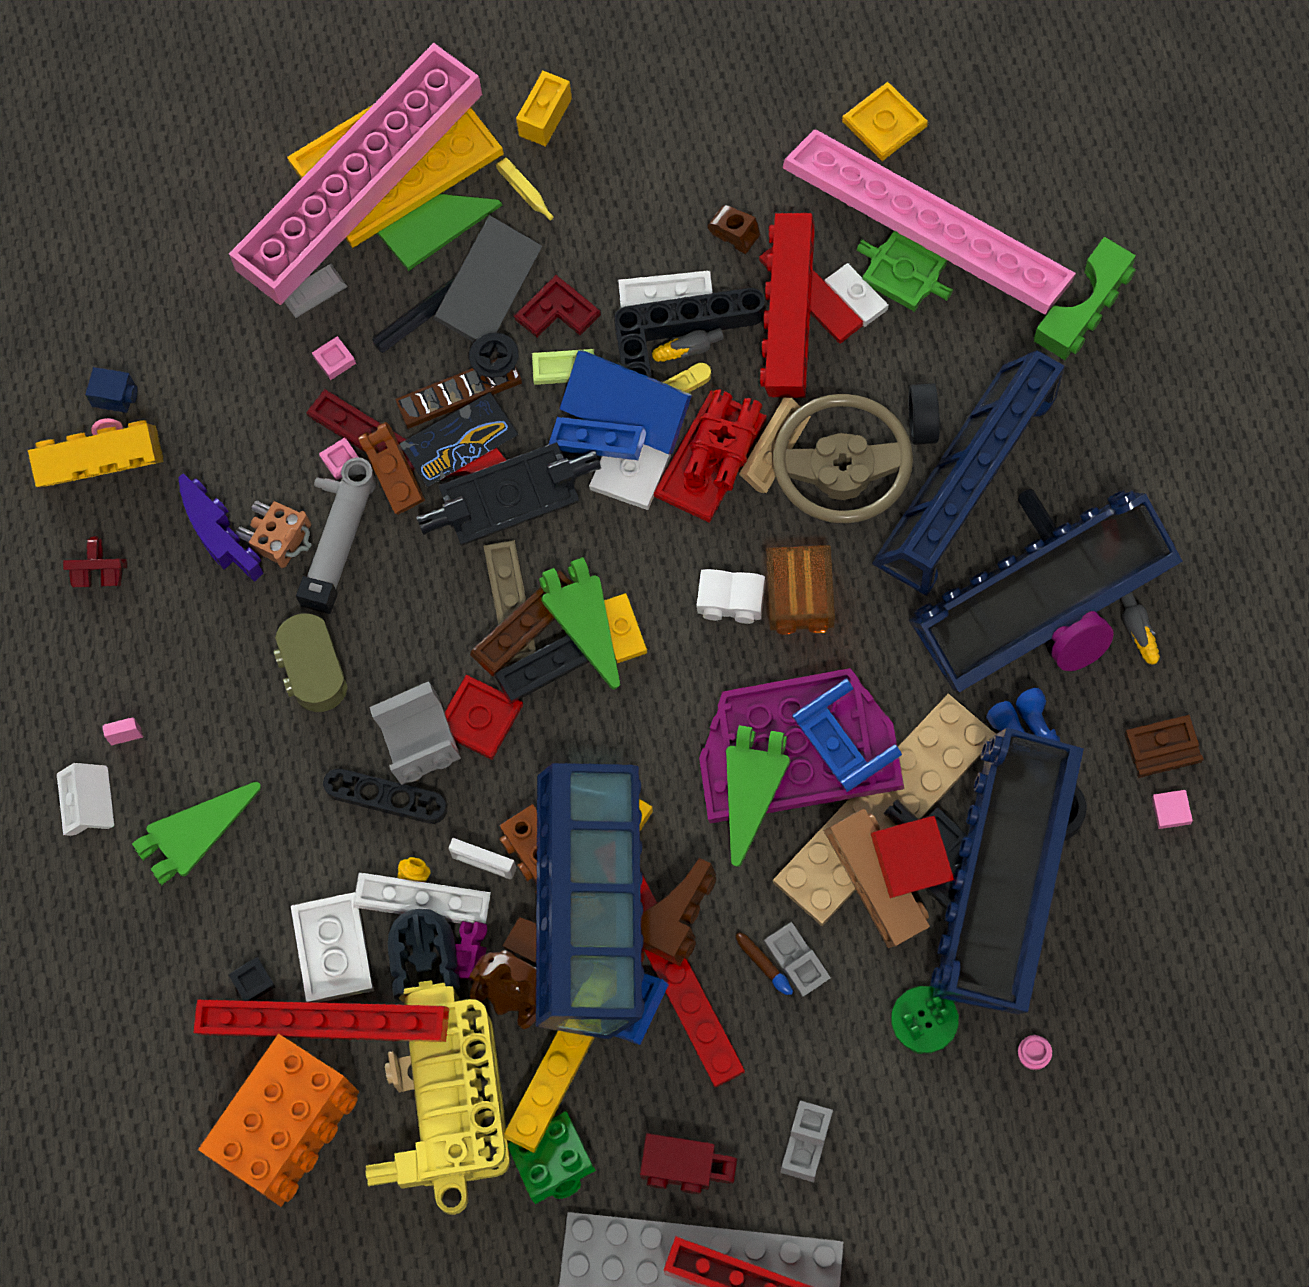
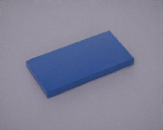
[560,350,692,454]

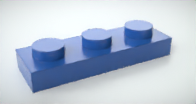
[549,417,647,460]

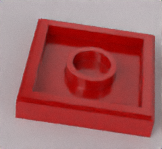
[445,675,523,760]
[871,816,954,898]

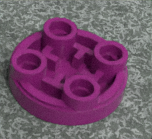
[1052,611,1114,671]

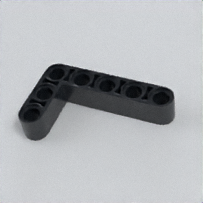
[614,288,765,378]

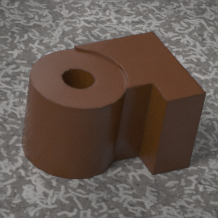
[708,205,761,254]

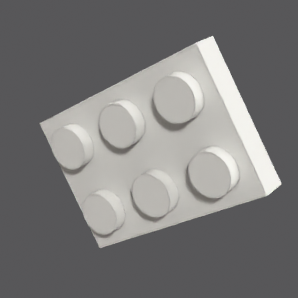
[291,892,374,1003]

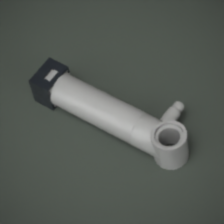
[296,457,376,614]

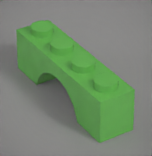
[1034,237,1136,360]

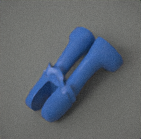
[986,688,1060,785]

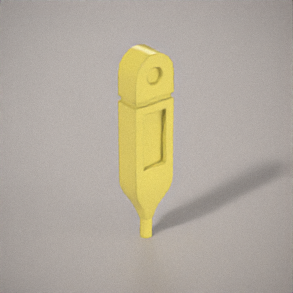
[496,158,554,220]
[662,363,711,393]

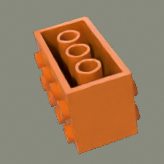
[198,1033,359,1207]

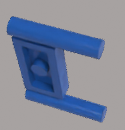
[792,678,902,792]

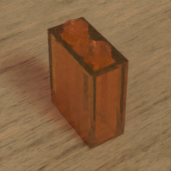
[766,545,835,634]

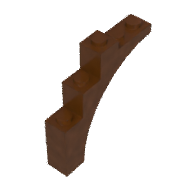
[503,858,716,990]

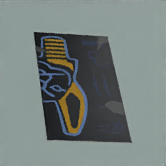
[399,393,519,487]

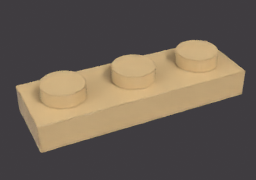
[739,398,811,493]

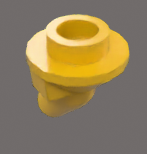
[397,857,430,883]

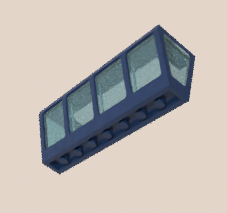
[536,763,645,1039]

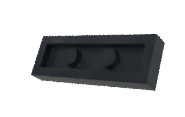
[494,635,589,704]

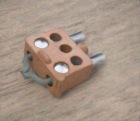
[236,501,311,568]

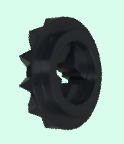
[469,333,519,380]

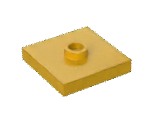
[842,82,928,161]

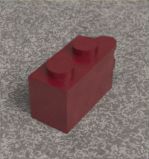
[640,1133,738,1194]

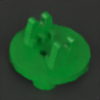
[891,986,959,1054]

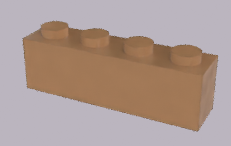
[823,808,930,948]

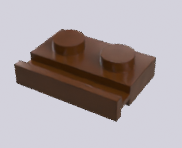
[1124,715,1203,778]

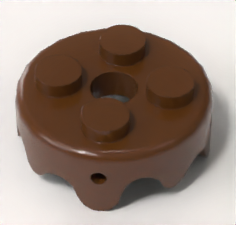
[469,950,536,1029]

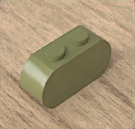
[273,614,348,712]

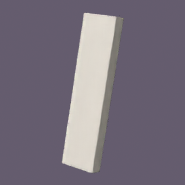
[353,873,491,924]

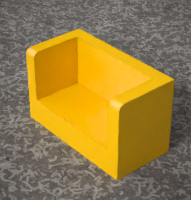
[516,71,572,147]

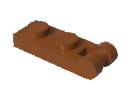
[358,422,425,515]

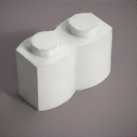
[697,569,766,624]

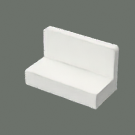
[57,763,114,836]

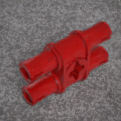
[683,390,762,491]

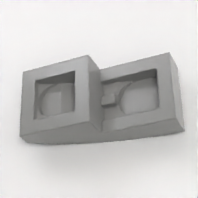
[763,922,831,997]
[780,1101,833,1182]

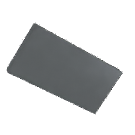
[433,215,542,342]

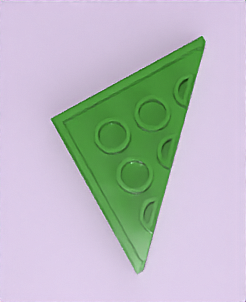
[377,194,502,271]

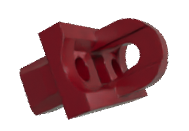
[63,536,127,587]

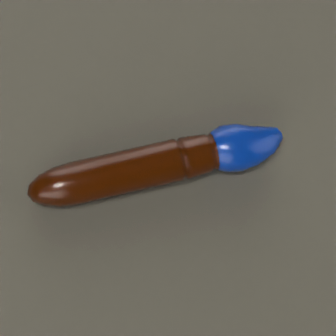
[736,932,793,995]

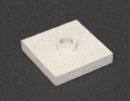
[589,444,671,510]

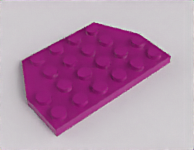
[699,668,905,824]

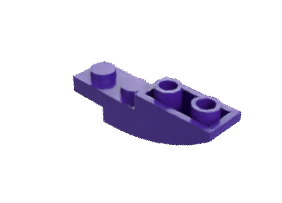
[178,473,263,582]

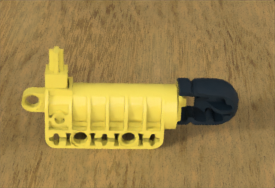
[366,909,510,1215]

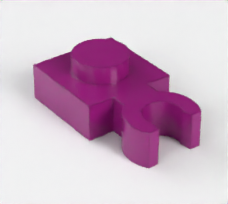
[454,921,487,980]

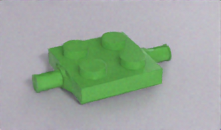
[856,231,953,312]

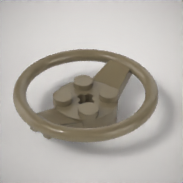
[773,394,913,523]

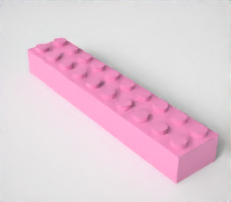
[229,43,482,305]

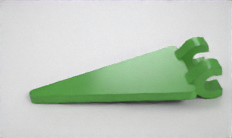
[539,557,620,689]
[726,725,790,867]
[132,782,261,885]

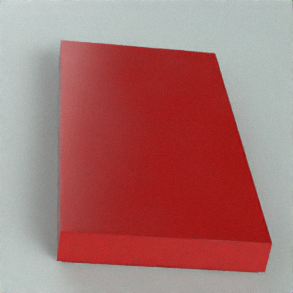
[654,391,767,523]

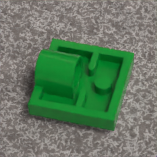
[508,1111,596,1204]

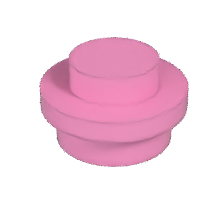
[1018,1035,1052,1070]

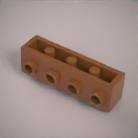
[499,804,607,930]

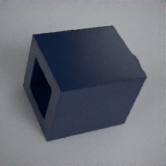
[85,367,138,413]

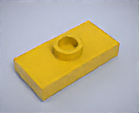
[604,593,647,663]

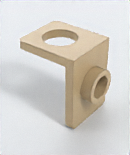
[385,1051,414,1092]

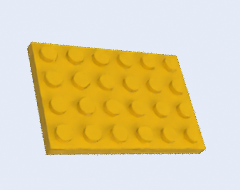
[287,104,504,248]

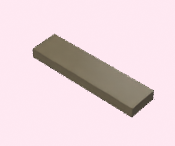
[484,540,536,666]

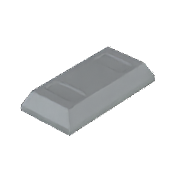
[284,264,347,318]

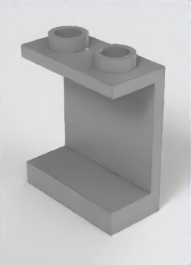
[369,681,461,785]

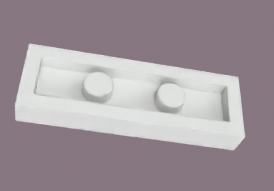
[618,271,712,308]

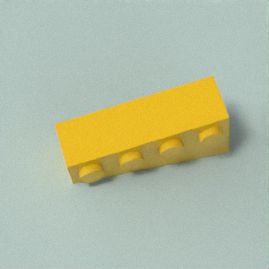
[28,420,164,487]

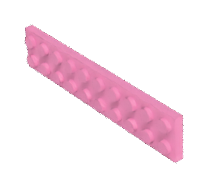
[783,129,1076,315]

